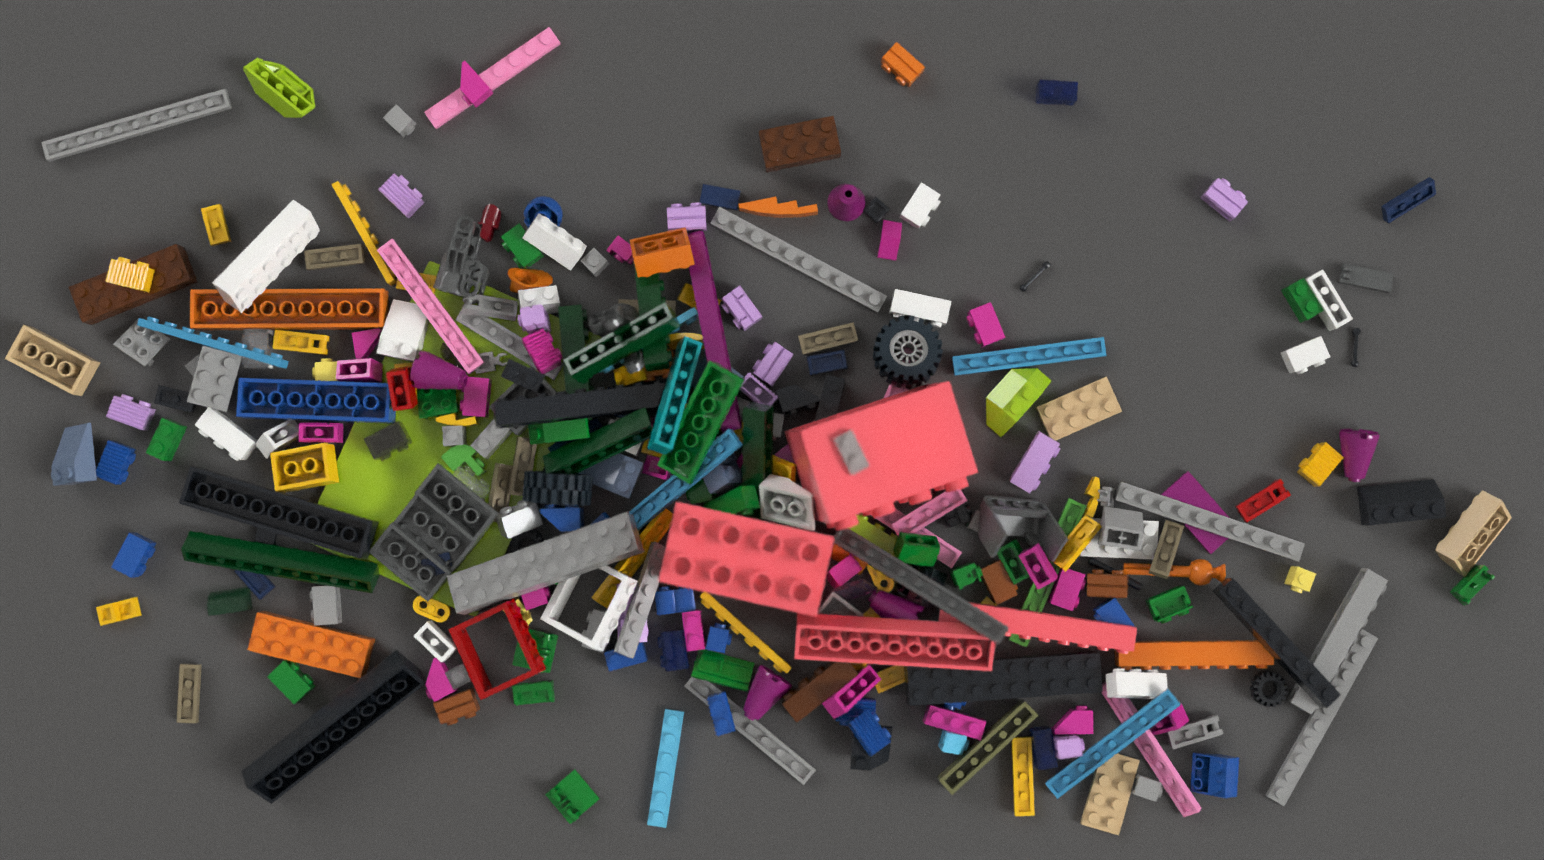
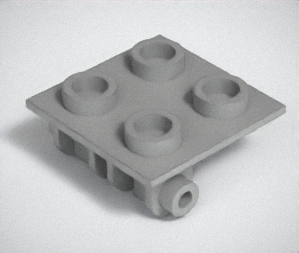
[113,318,170,366]

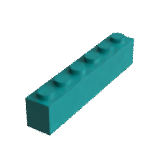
[647,336,702,455]

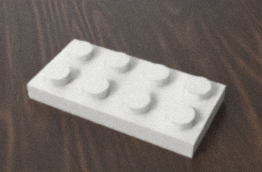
[1079,518,1159,559]

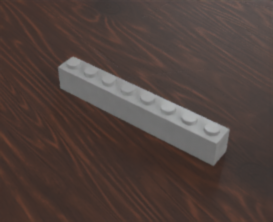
[1286,568,1388,715]

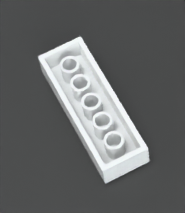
[213,200,320,313]

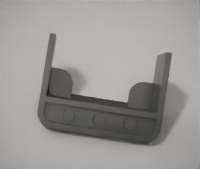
[978,495,1068,562]

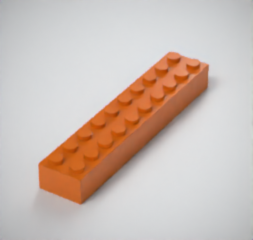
[190,288,389,331]

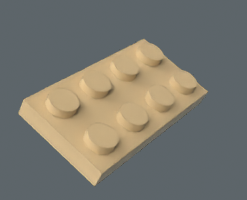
[1036,376,1122,440]
[1080,753,1140,835]

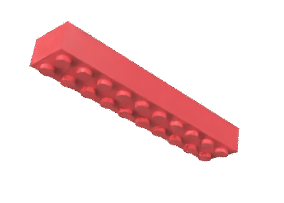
[794,613,995,671]

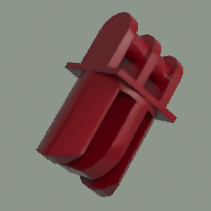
[478,204,502,242]

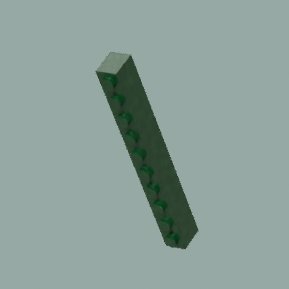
[181,531,380,593]

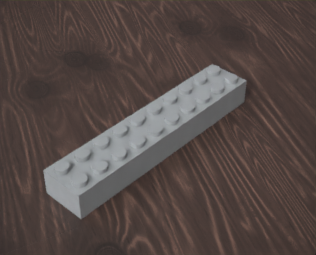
[447,512,644,615]

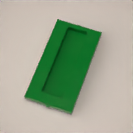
[691,649,754,692]

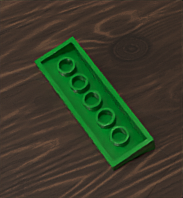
[657,361,745,484]

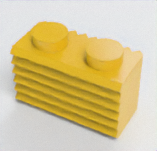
[105,257,155,292]
[1297,442,1344,487]

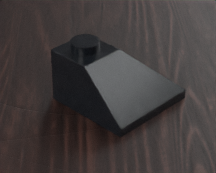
[850,725,893,771]

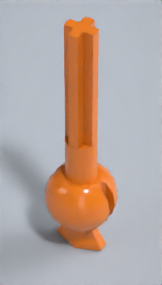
[1123,559,1226,586]

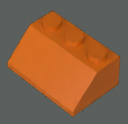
[630,227,695,277]

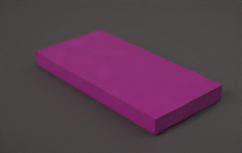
[1160,471,1229,554]

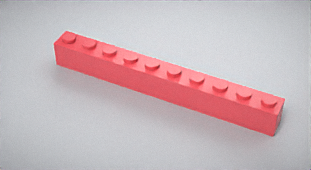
[938,601,1137,654]

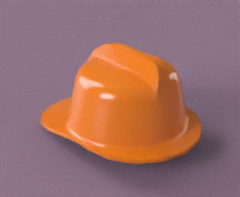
[507,268,553,293]

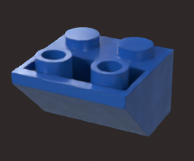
[540,504,584,532]
[1190,753,1239,798]

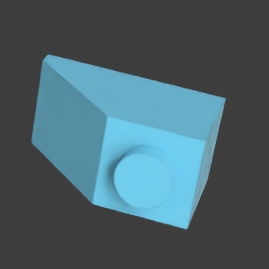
[938,729,969,755]

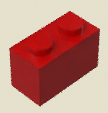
[386,366,418,411]

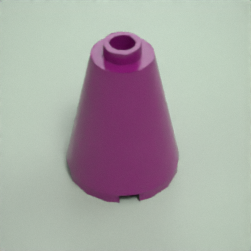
[827,184,865,222]
[410,350,468,389]
[1339,428,1380,482]
[868,589,924,620]
[743,665,792,721]

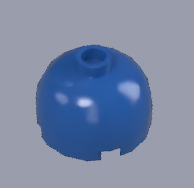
[523,196,563,228]

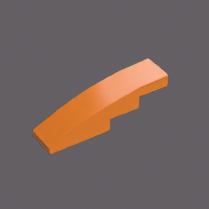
[739,197,818,218]

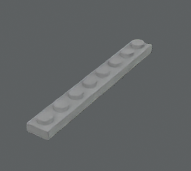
[684,677,816,785]

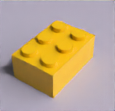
[270,443,339,493]

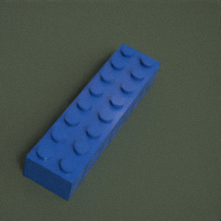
[236,378,396,424]

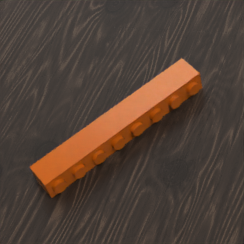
[1115,640,1274,670]

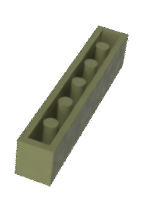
[937,699,1038,795]

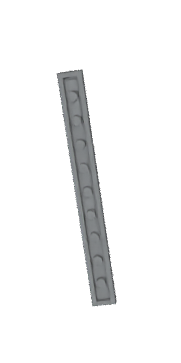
[41,89,232,162]
[710,207,887,313]
[1114,482,1305,562]
[1265,629,1378,806]

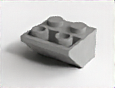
[1098,506,1144,551]

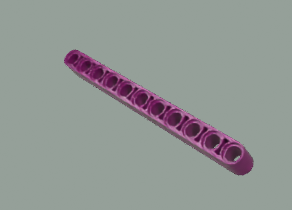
[687,230,742,433]

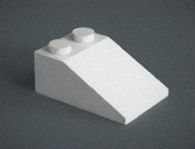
[377,299,429,362]
[759,474,815,531]

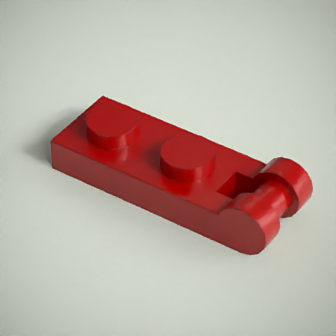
[1235,478,1291,523]

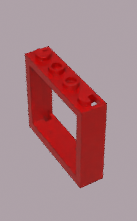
[448,599,546,700]

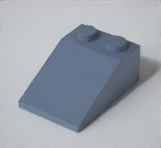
[51,423,97,486]
[579,453,645,499]

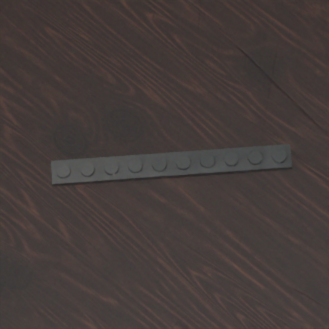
[833,528,1009,645]

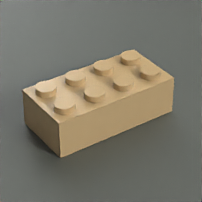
[5,325,100,396]

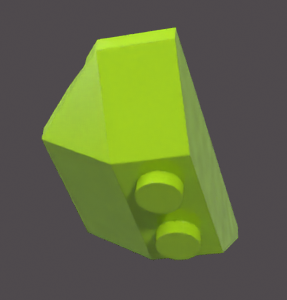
[243,58,315,118]
[986,368,1051,438]

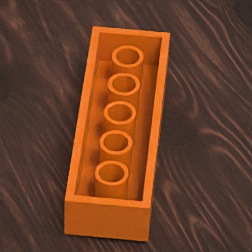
[247,611,375,678]

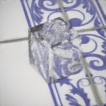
[445,663,472,690]

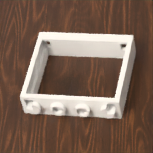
[540,565,638,651]

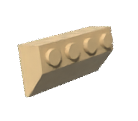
[1435,490,1512,577]

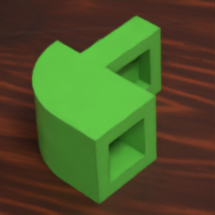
[441,444,486,476]

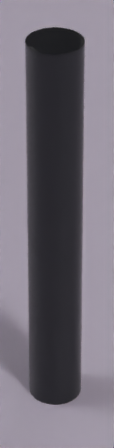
[1088,557,1142,591]

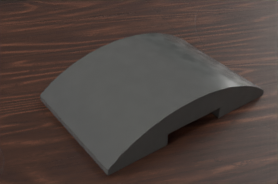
[369,463,498,601]

